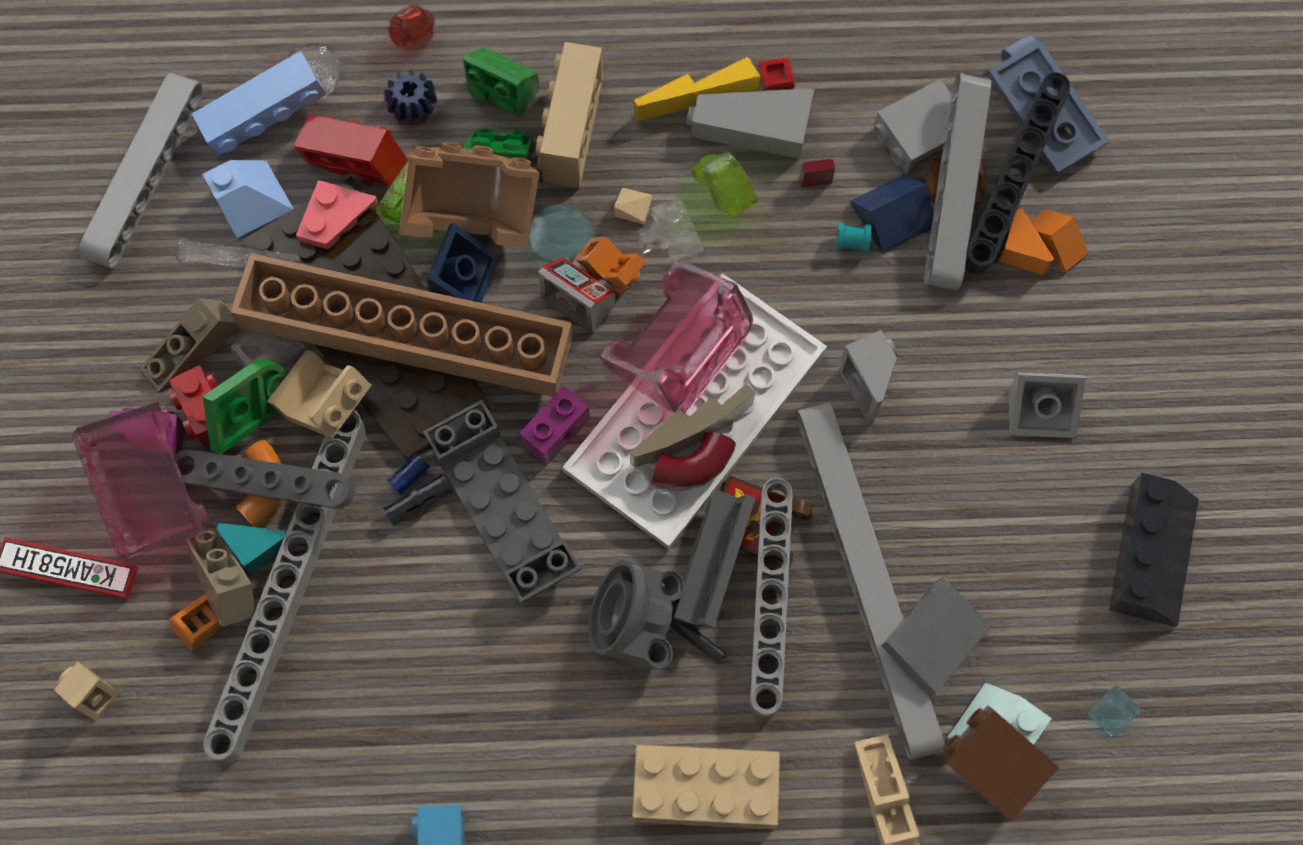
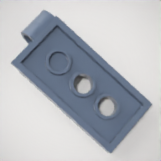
[988,35,1109,176]

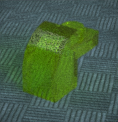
[690,151,758,218]

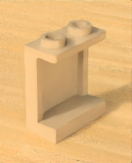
[267,350,372,438]

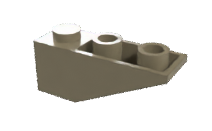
[140,298,238,392]
[184,528,255,627]

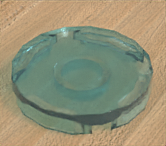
[529,204,592,263]

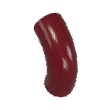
[651,432,736,491]

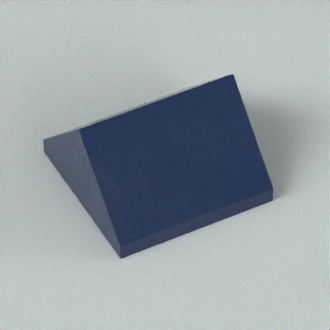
[850,174,934,253]
[427,223,500,303]

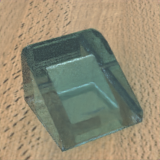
[1086,685,1141,738]

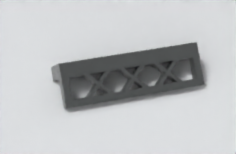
[672,490,756,630]

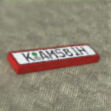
[0,537,138,600]

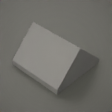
[1008,372,1086,438]

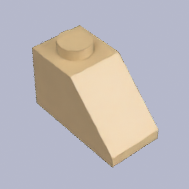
[54,662,119,721]

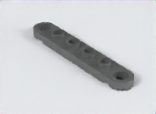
[170,449,355,510]

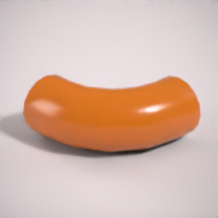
[235,440,282,528]

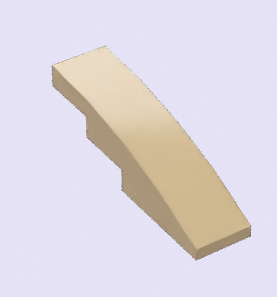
[854,734,920,845]

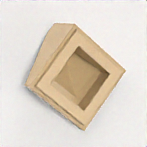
[614,188,653,224]

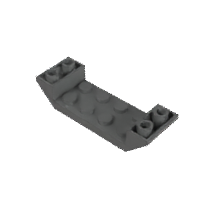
[423,400,581,604]

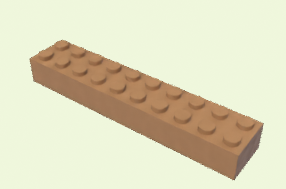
[230,253,573,397]

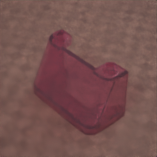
[599,259,753,414]
[72,401,208,561]

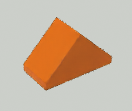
[998,207,1054,275]
[1030,209,1089,274]

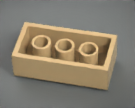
[536,42,603,188]
[633,745,780,830]

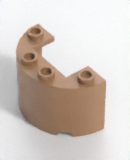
[399,142,540,248]

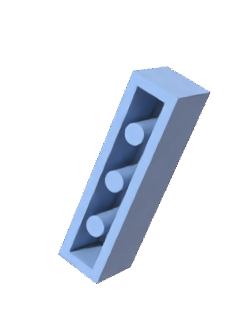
[192,51,327,155]

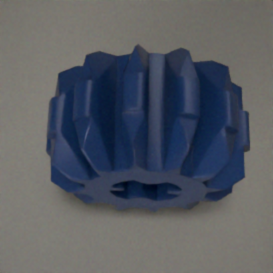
[384,69,437,125]

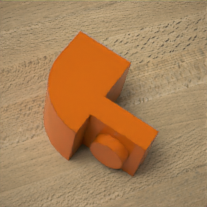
[573,236,646,296]

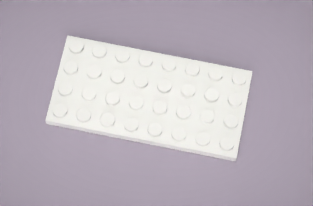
[562,273,827,550]

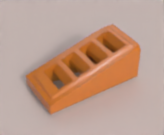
[170,594,224,652]

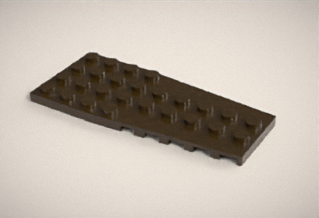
[242,176,490,461]

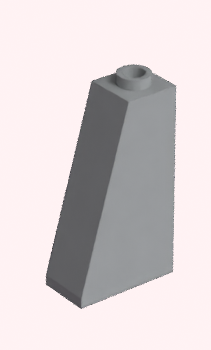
[686,89,814,159]

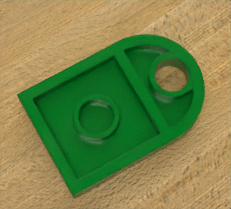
[202,359,287,455]

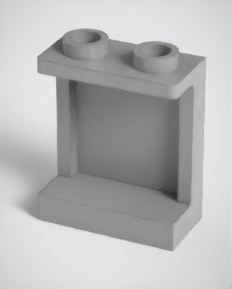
[873,79,951,174]

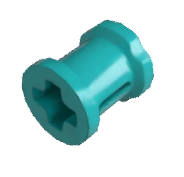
[836,222,871,253]

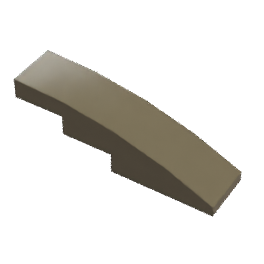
[630,384,755,468]

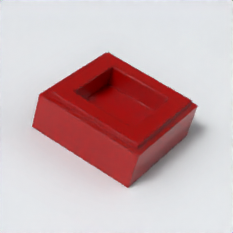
[758,57,795,91]

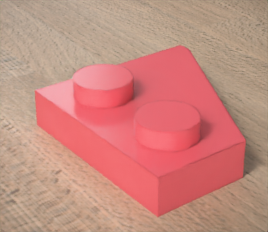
[296,180,378,249]

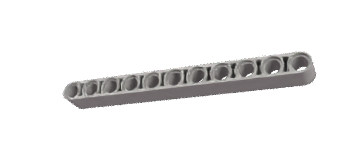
[796,402,945,760]
[203,410,366,765]

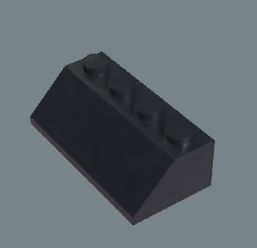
[1109,473,1199,627]

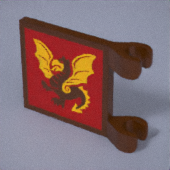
[722,475,812,568]

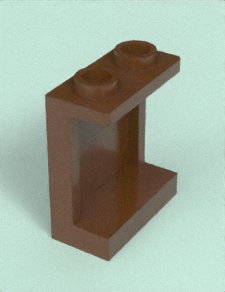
[942,705,1059,821]

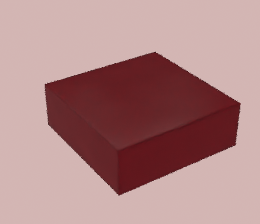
[800,159,835,187]

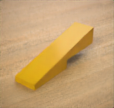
[634,57,760,122]

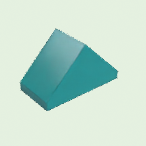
[217,523,286,575]

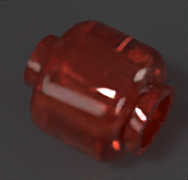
[388,4,435,50]

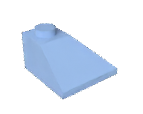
[202,160,294,241]

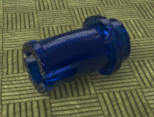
[387,453,430,496]

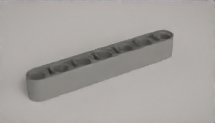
[79,73,203,268]
[924,73,991,290]
[750,477,793,718]

